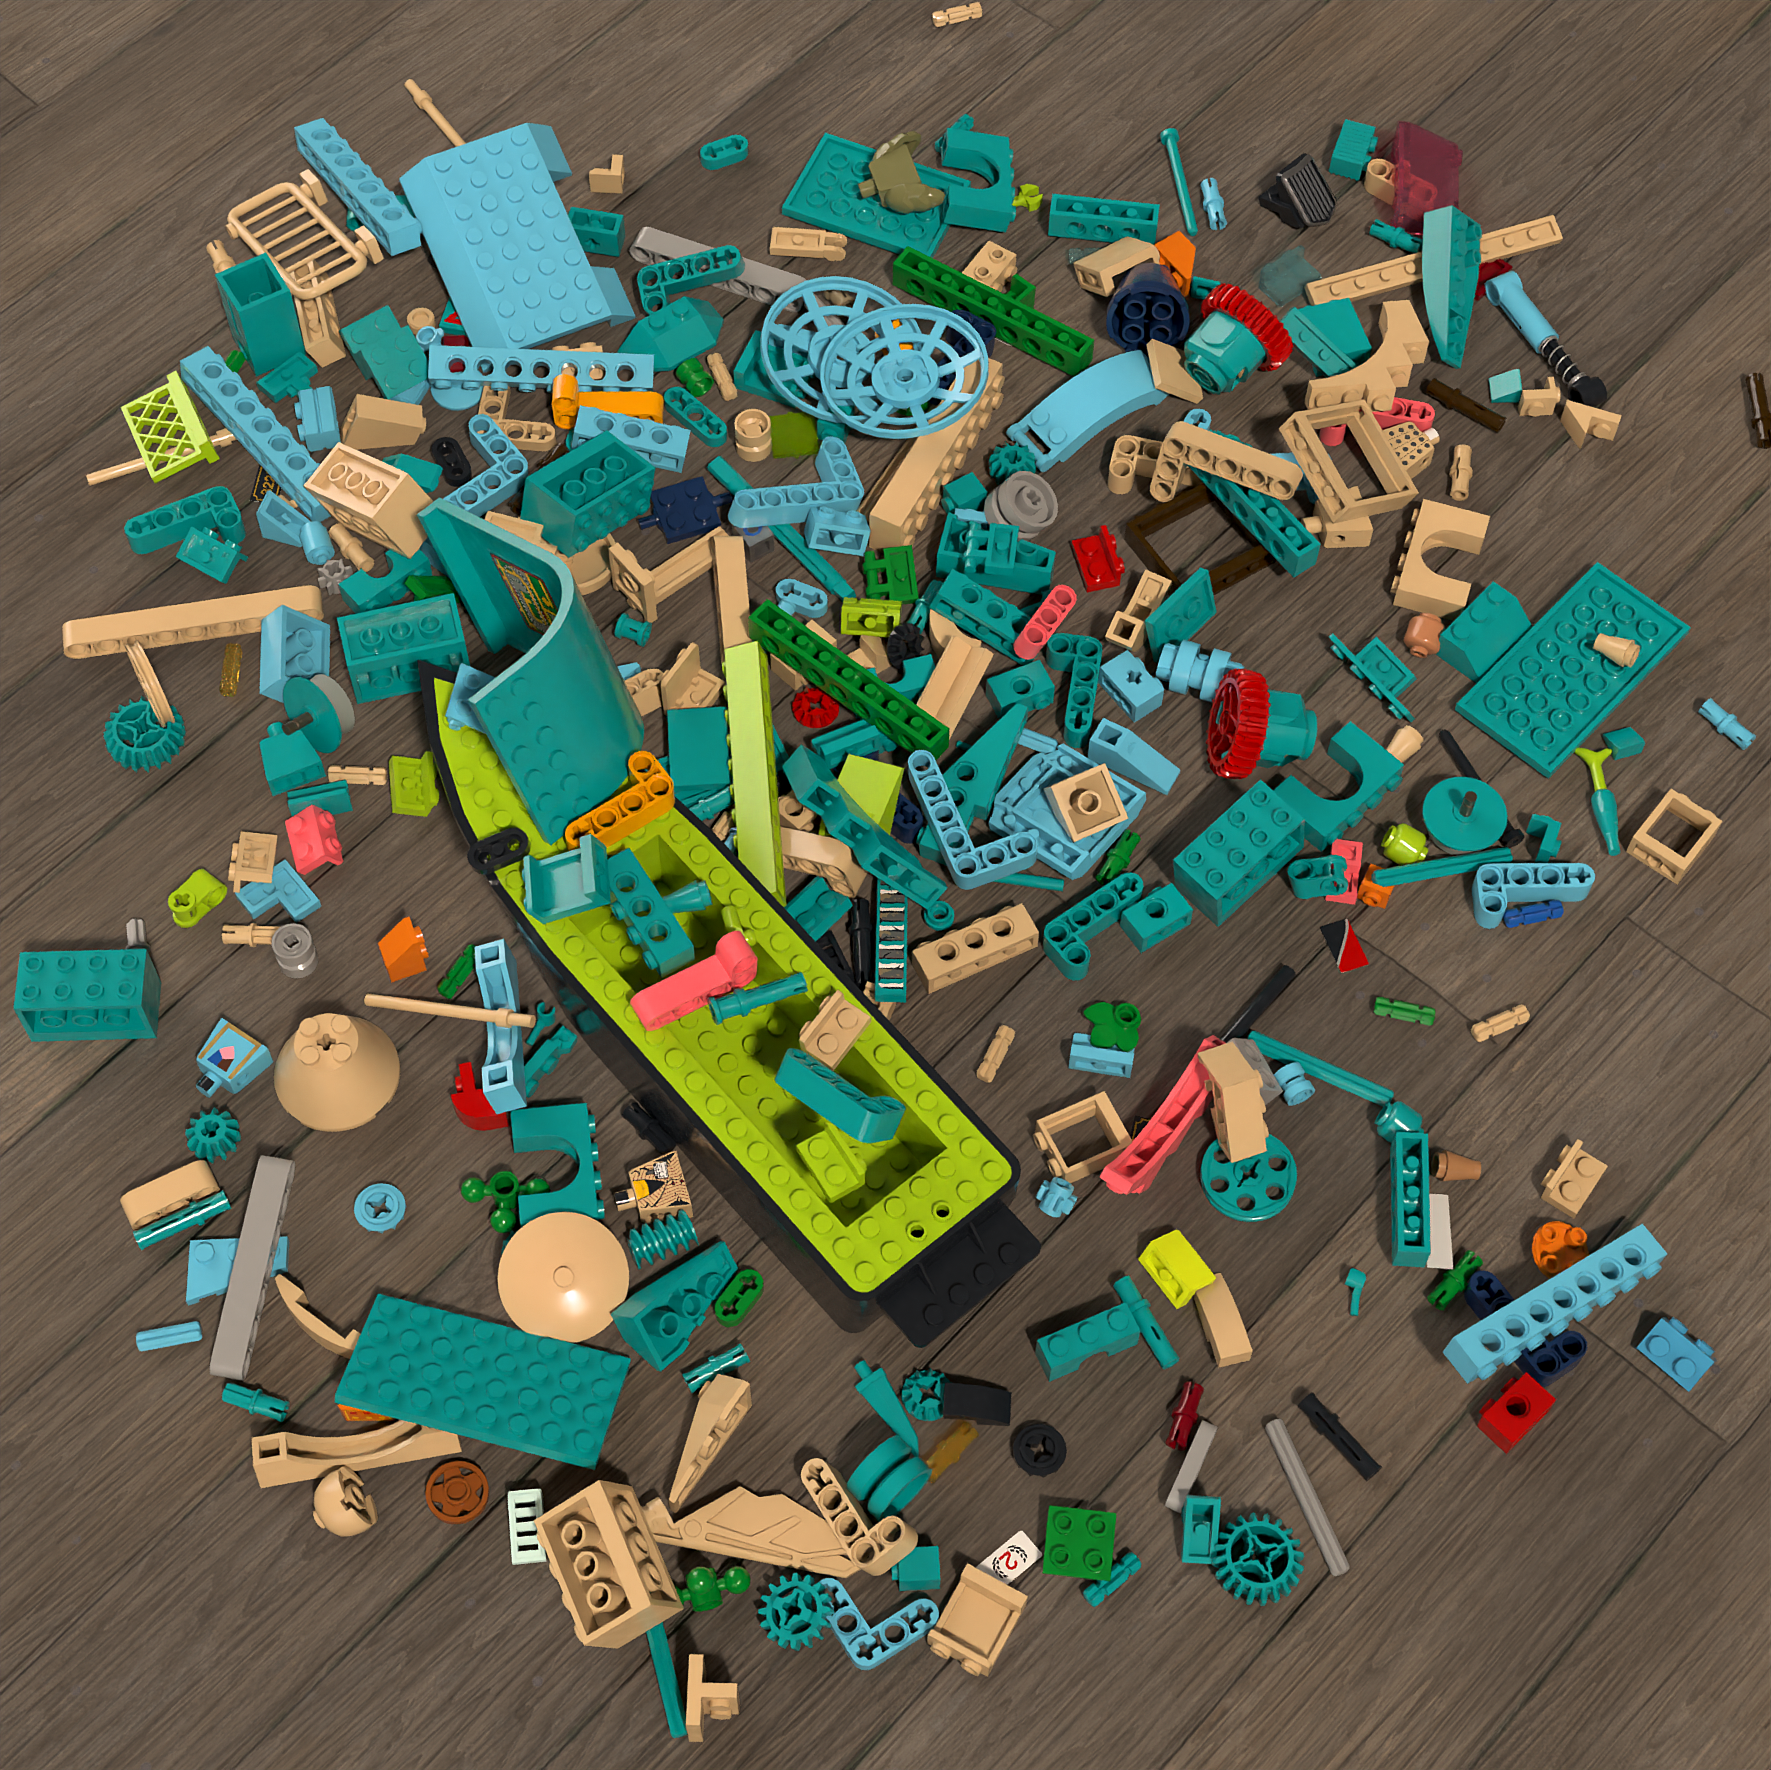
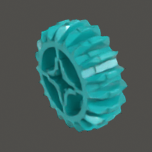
[103,696,186,773]
[1212,1512,1304,1606]

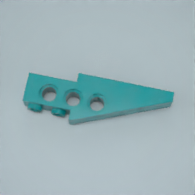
[916,703,1028,866]

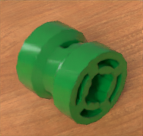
[676,358,714,397]

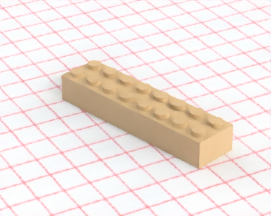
[869,358,1005,553]

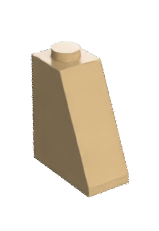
[341,394,426,450]

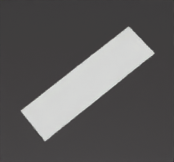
[1427,1194,1453,1269]

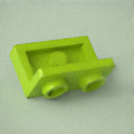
[389,751,439,817]

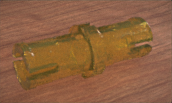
[926,1421,979,1483]

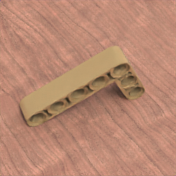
[1150,421,1303,502]

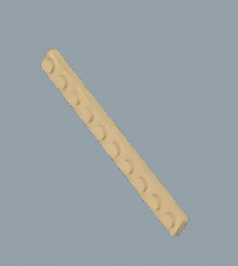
[1304,215,1563,306]

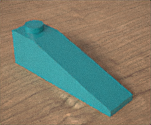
[611,1241,738,1371]

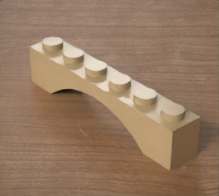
[252,1420,462,1488]

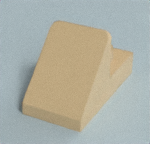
[1560,400,1622,449]
[847,635,892,674]

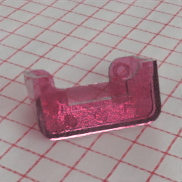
[1390,121,1463,235]

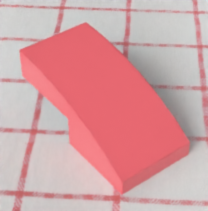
[1325,839,1363,905]

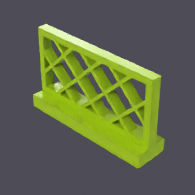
[121,371,220,483]

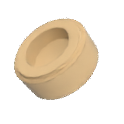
[407,308,436,335]

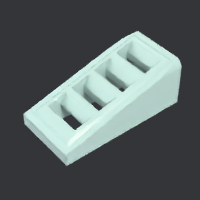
[508,1489,547,1565]

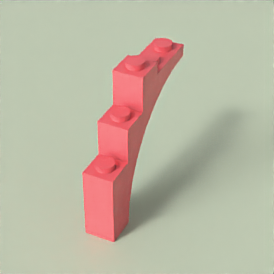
[1100,1035,1226,1195]

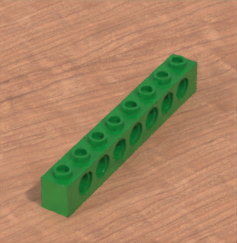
[893,246,1094,377]
[748,599,950,760]

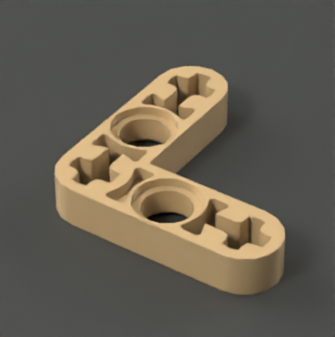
[477,386,556,451]

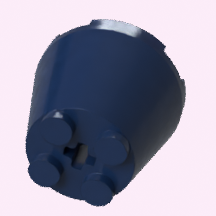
[1106,262,1190,357]

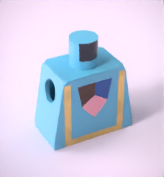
[195,1018,273,1098]

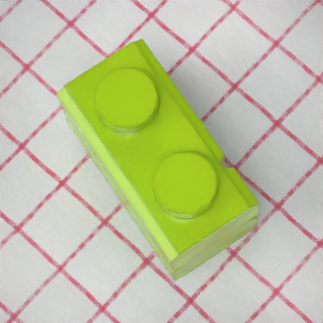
[841,597,902,637]

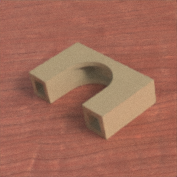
[1391,499,1490,621]

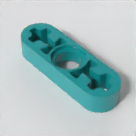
[664,387,727,447]

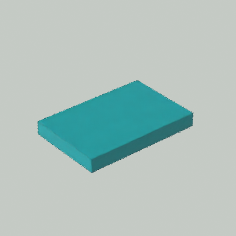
[1145,567,1217,663]
[667,707,731,791]

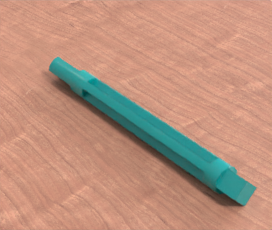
[707,456,856,603]

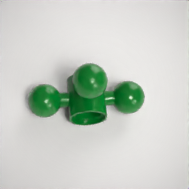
[461,1171,551,1233]
[675,1566,751,1612]

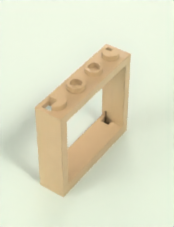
[1279,399,1419,524]

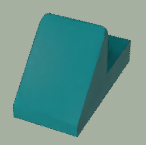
[1181,1495,1221,1564]

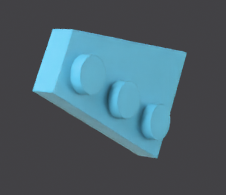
[186,1236,289,1306]

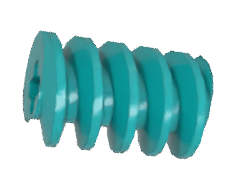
[627,1209,699,1270]

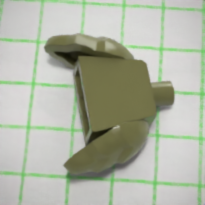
[858,131,945,214]

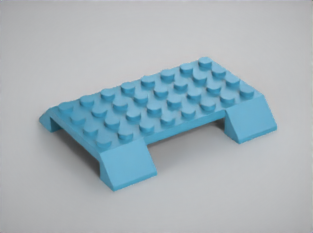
[399,123,636,373]

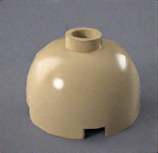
[313,1466,378,1537]

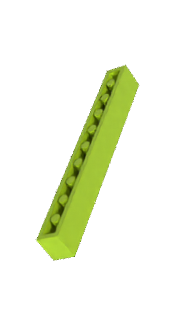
[722,641,786,907]

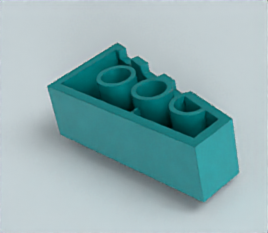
[936,512,1056,595]

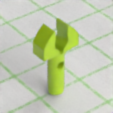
[1012,184,1043,212]

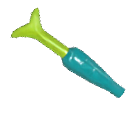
[1575,747,1621,856]

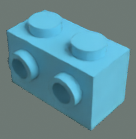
[804,506,871,556]

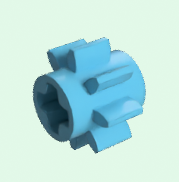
[1035,1177,1078,1217]

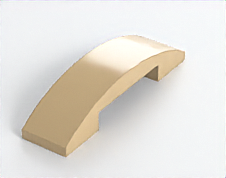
[275,1274,361,1359]

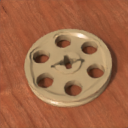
[125,640,175,728]

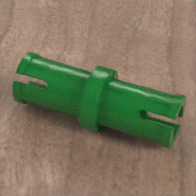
[1096,829,1141,885]
[1427,1250,1483,1311]

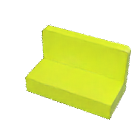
[1138,1229,1216,1309]

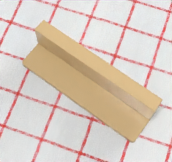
[916,636,994,757]

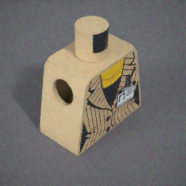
[614,1151,693,1223]

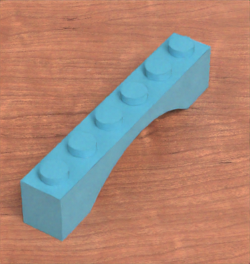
[475,939,527,1114]

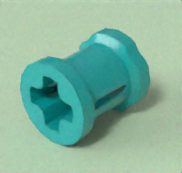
[615,613,652,647]

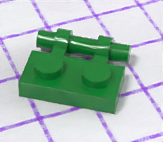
[862,545,919,605]

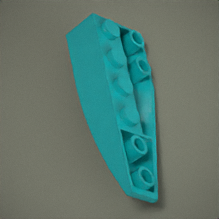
[1422,205,1482,369]

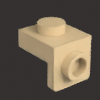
[1518,377,1560,417]

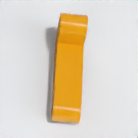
[552,374,664,429]
[565,751,675,851]

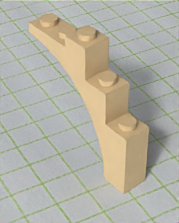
[1304,300,1429,412]

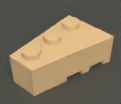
[1197,1041,1269,1163]

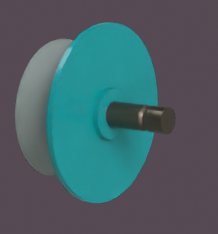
[282,674,355,753]
[1422,777,1508,856]

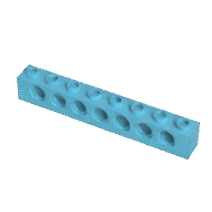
[294,118,422,256]
[428,345,654,393]
[180,346,331,522]
[1443,1224,1667,1384]

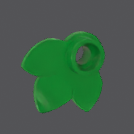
[1083,1002,1141,1053]

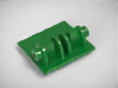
[1042,1505,1116,1582]

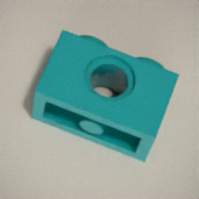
[986,660,1055,720]
[1120,883,1193,953]

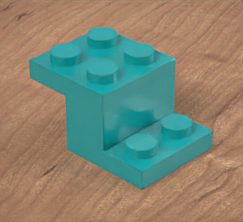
[339,305,429,400]

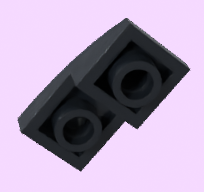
[943,1382,1012,1426]

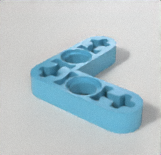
[814,1578,939,1670]

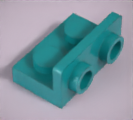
[176,526,248,584]
[784,876,853,941]

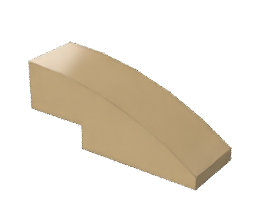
[1193,1273,1253,1368]

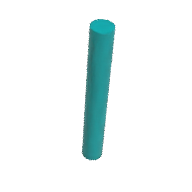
[992,873,1064,892]

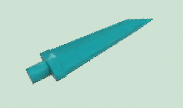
[854,1360,919,1457]

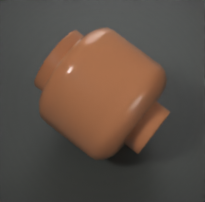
[1403,613,1446,658]

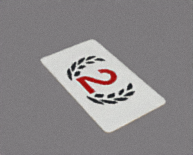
[976,1531,1042,1585]

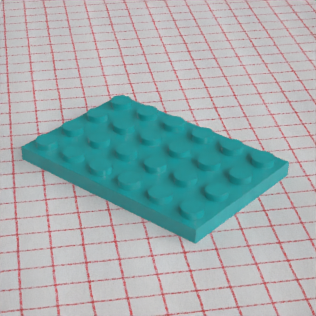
[782,133,971,258]

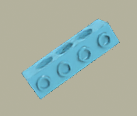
[571,405,691,473]

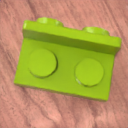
[796,1121,867,1203]

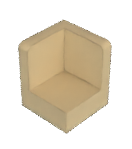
[589,155,625,193]

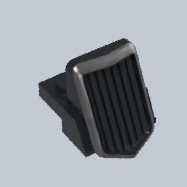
[1258,153,1337,229]

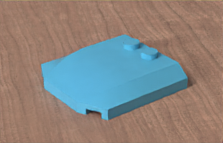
[989,743,1146,880]

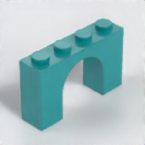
[941,128,1016,232]
[1273,721,1404,852]
[510,1103,605,1228]

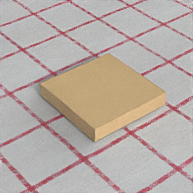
[1146,339,1203,404]

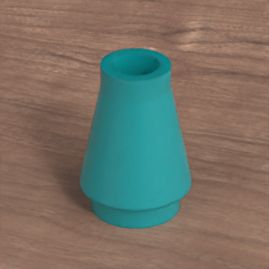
[663,880,713,913]

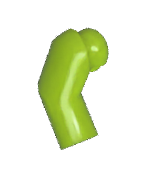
[721,906,757,947]

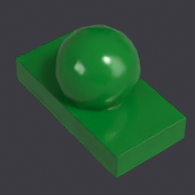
[405,575,461,603]

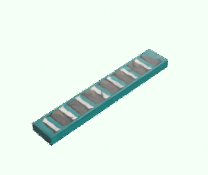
[875,878,908,1003]

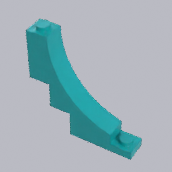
[782,744,948,910]

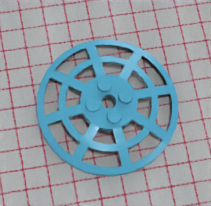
[760,276,924,424]
[820,304,989,439]

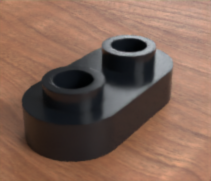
[432,437,472,487]
[467,828,531,875]

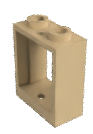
[1626,789,1722,885]
[1033,1091,1133,1183]

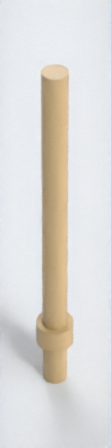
[405,79,466,147]
[86,428,237,486]
[364,993,536,1028]

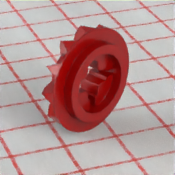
[792,686,839,728]

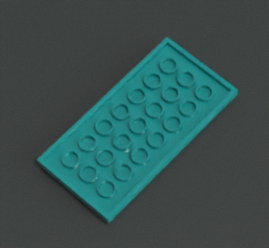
[1455,562,1691,779]
[335,1294,631,1470]

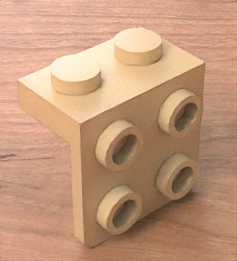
[660,642,726,716]

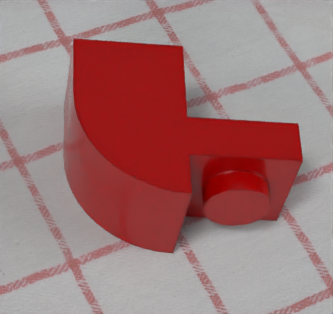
[451,1062,509,1131]

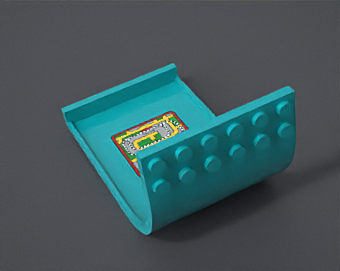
[417,497,644,845]

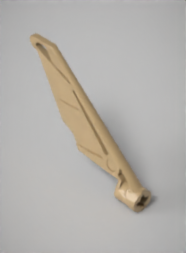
[641,1486,875,1578]

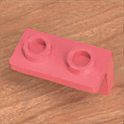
[285,805,343,875]

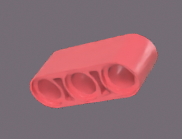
[1014,585,1077,660]

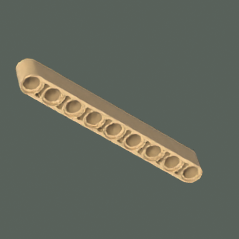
[62,585,324,659]

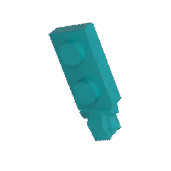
[524,1026,577,1098]

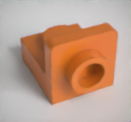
[1357,863,1395,909]

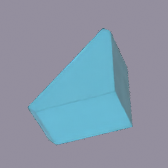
[256,490,311,547]

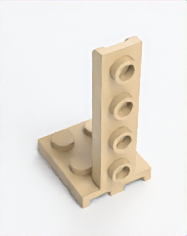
[608,527,729,623]

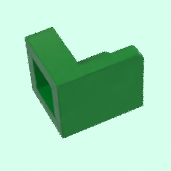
[1005,274,1036,309]

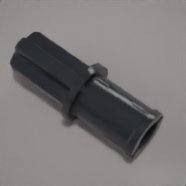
[622,1102,676,1155]

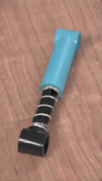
[1485,270,1607,407]

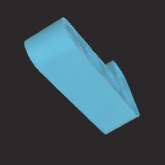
[1471,863,1595,929]

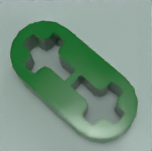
[715,1269,764,1327]

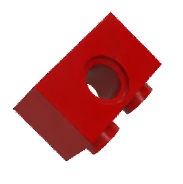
[1477,1372,1556,1454]

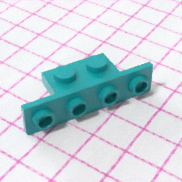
[1329,633,1417,723]

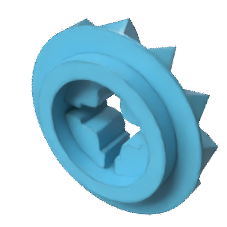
[354,1183,406,1234]

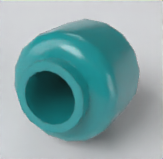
[1375,1101,1424,1144]

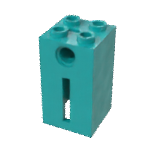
[215,252,306,376]

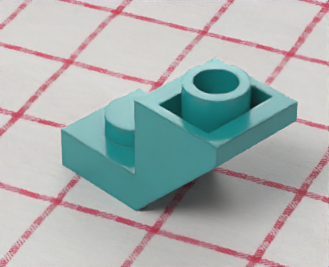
[382,453,443,493]

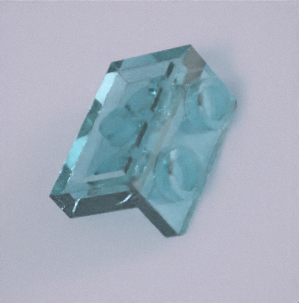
[1258,245,1321,307]

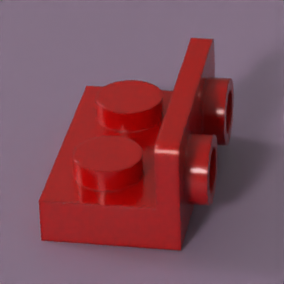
[1071,525,1125,593]

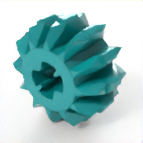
[989,441,1036,485]
[185,1107,241,1164]

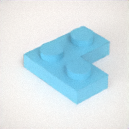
[235,860,321,923]

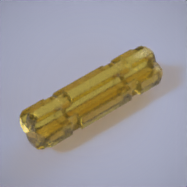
[219,643,242,697]

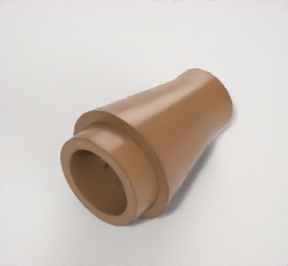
[1431,1150,1481,1182]

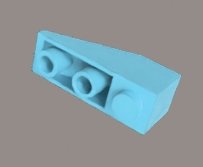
[1087,718,1181,795]

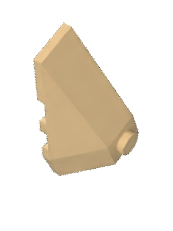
[669,1374,752,1513]

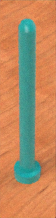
[1160,128,1198,236]

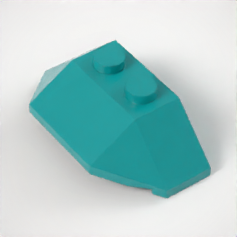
[617,296,724,372]

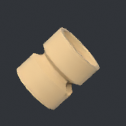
[734,409,772,462]

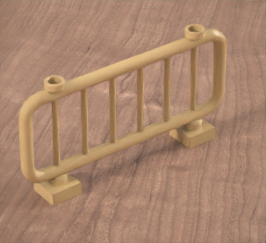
[225,169,384,300]

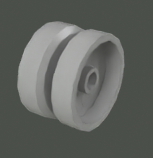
[984,471,1058,542]

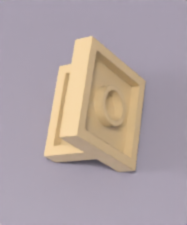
[686,1654,740,1742]

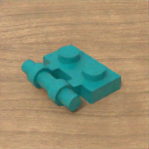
[962,523,1019,577]

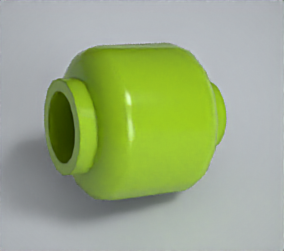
[1381,823,1428,866]

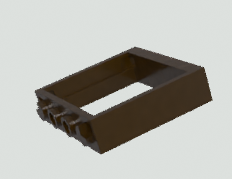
[1124,481,1276,596]

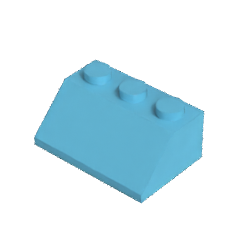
[260,605,330,703]

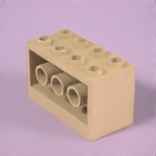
[304,442,433,559]
[534,1480,684,1649]

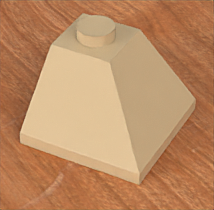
[1043,763,1129,842]

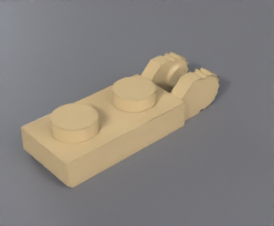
[770,227,847,261]

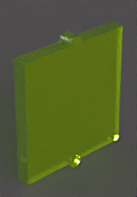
[769,412,819,459]

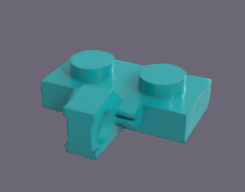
[256,351,318,403]

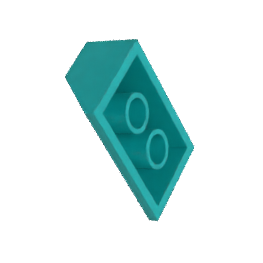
[1436,581,1532,684]

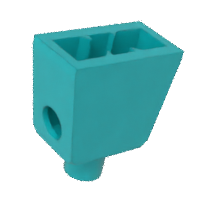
[259,722,326,796]

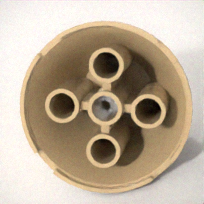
[274,1013,400,1132]

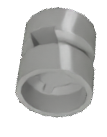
[271,923,318,978]

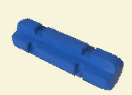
[1503,900,1564,928]

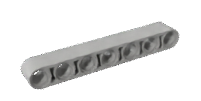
[629,227,807,312]
[210,1155,295,1380]

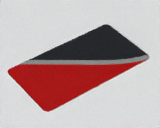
[1320,919,1369,973]

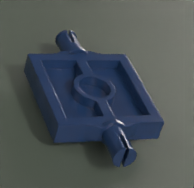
[637,476,732,544]

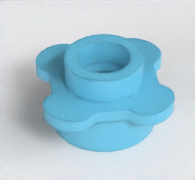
[416,326,444,352]

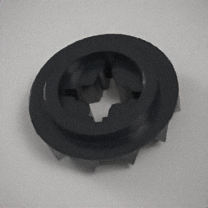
[887,623,925,670]
[1013,1424,1067,1478]

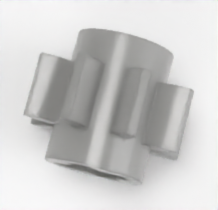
[318,559,353,595]

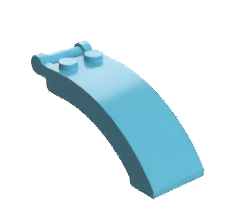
[1006,350,1169,472]

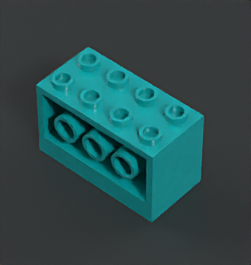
[520,430,656,558]
[337,593,470,704]
[1173,779,1305,927]
[13,949,162,1042]

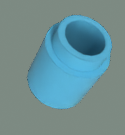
[299,521,335,565]

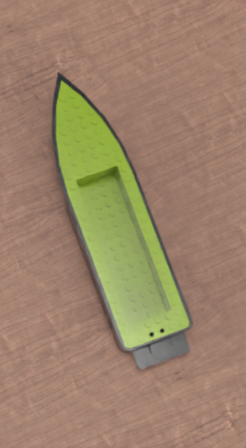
[417,660,1041,1348]

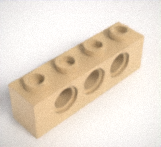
[289,260,346,368]
[912,903,1039,994]

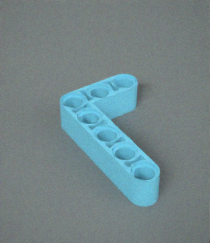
[419,414,529,550]
[728,436,864,528]
[908,750,1038,890]

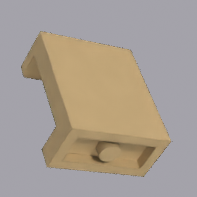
[1073,236,1160,297]
[927,1563,1028,1677]

